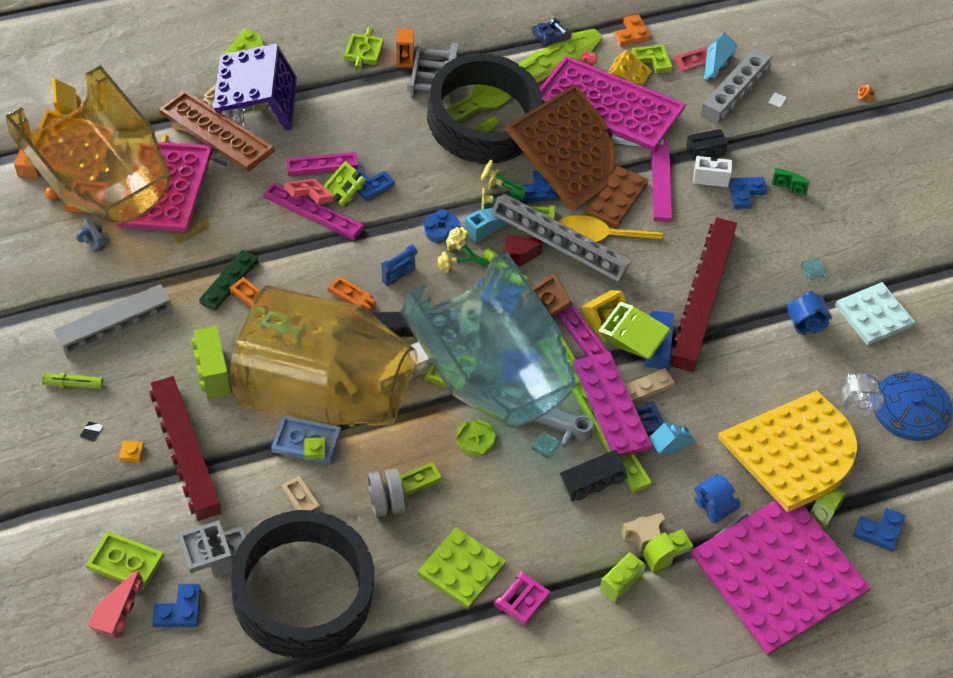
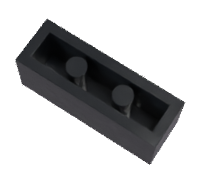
[560,449,627,502]

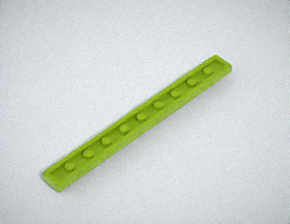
[542,333,652,494]

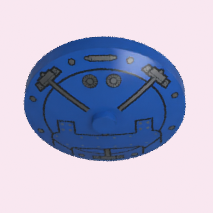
[872,372,953,441]

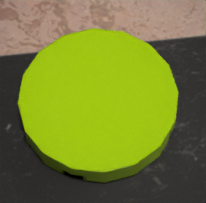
[456,419,496,456]

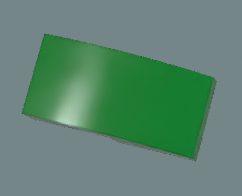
[771,168,810,195]

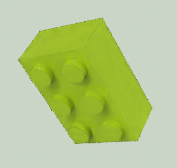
[191,326,231,399]

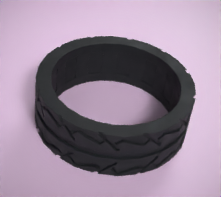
[427,53,542,164]
[231,510,375,658]

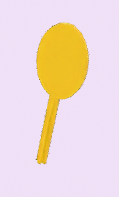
[558,215,663,243]

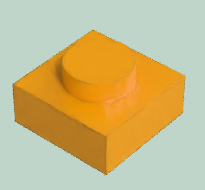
[119,441,144,463]

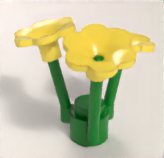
[481,160,527,209]

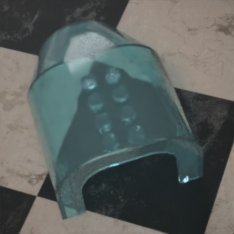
[401,252,577,428]

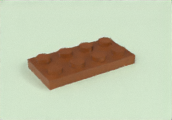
[585,166,649,229]

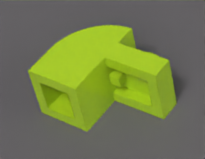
[810,487,848,529]
[643,529,693,572]

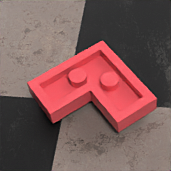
[284,179,334,205]

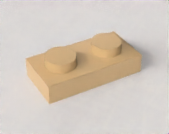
[281,476,320,512]

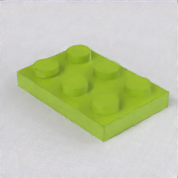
[86,531,164,591]

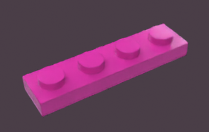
[286,152,358,176]

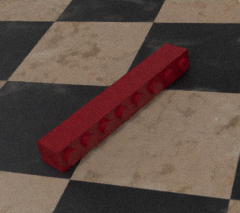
[149,376,222,521]

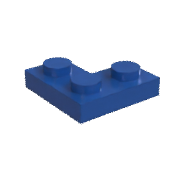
[350,168,395,202]
[520,170,556,203]
[729,177,767,209]
[853,508,906,552]
[152,584,201,627]

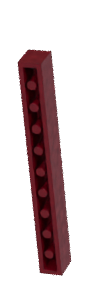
[670,217,737,373]

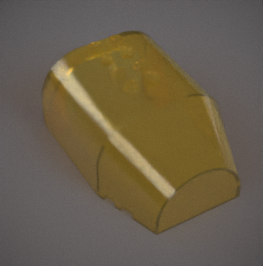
[6,65,170,224]
[230,285,418,427]

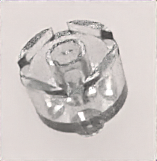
[840,373,884,417]

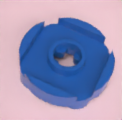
[424,209,460,243]

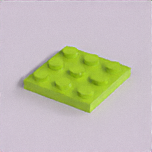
[417,527,507,610]

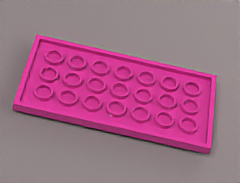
[540,56,685,151]

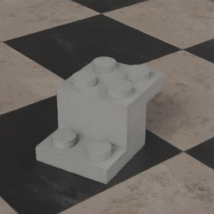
[178,520,246,579]

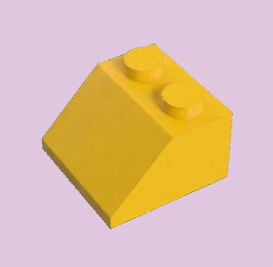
[51,78,83,119]
[581,290,627,342]

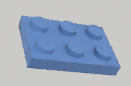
[271,415,341,464]

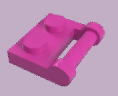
[494,572,551,626]

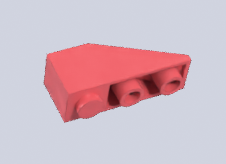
[88,571,143,639]

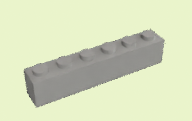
[54,284,173,357]

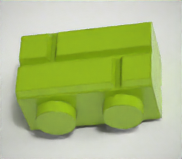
[600,552,646,603]

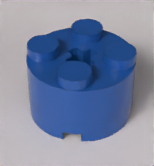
[787,291,832,335]
[695,474,740,523]

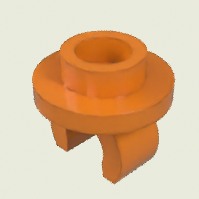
[858,84,875,103]

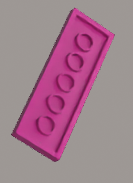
[573,352,652,457]

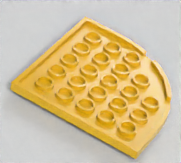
[718,391,857,512]

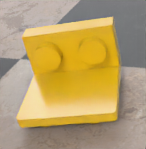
[607,49,651,87]

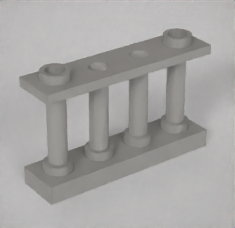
[407,39,458,102]

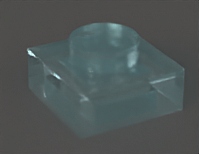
[801,259,826,280]
[532,432,560,459]

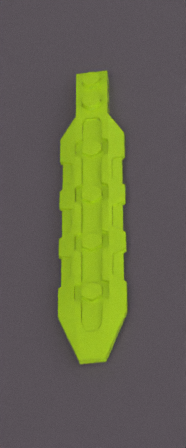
[446,29,603,123]

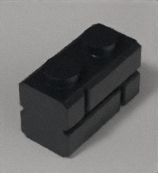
[686,129,728,160]

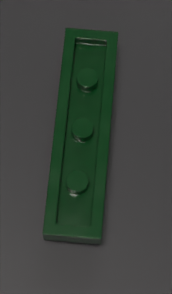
[199,250,258,311]

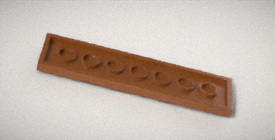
[159,90,275,172]

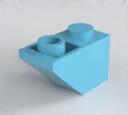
[649,422,695,455]

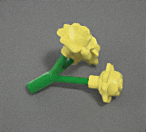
[438,227,488,273]

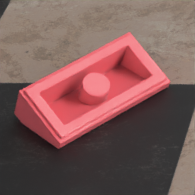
[673,47,707,71]

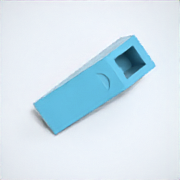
[704,32,738,81]
[464,208,509,243]

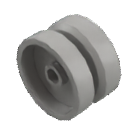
[368,468,405,518]

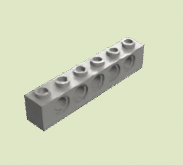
[700,48,771,124]

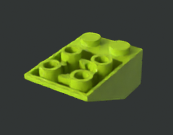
[599,302,671,360]

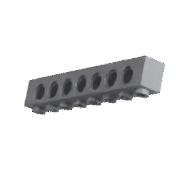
[491,194,632,282]

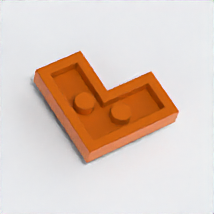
[614,14,651,47]

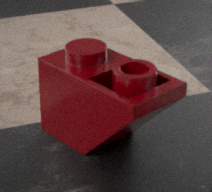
[503,236,543,266]

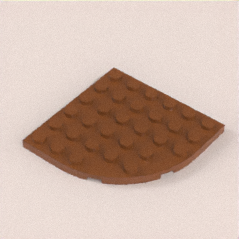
[505,84,615,212]

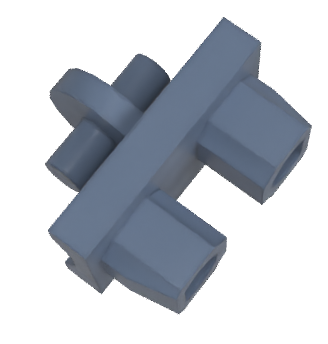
[76,216,110,252]

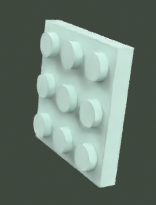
[835,282,915,346]

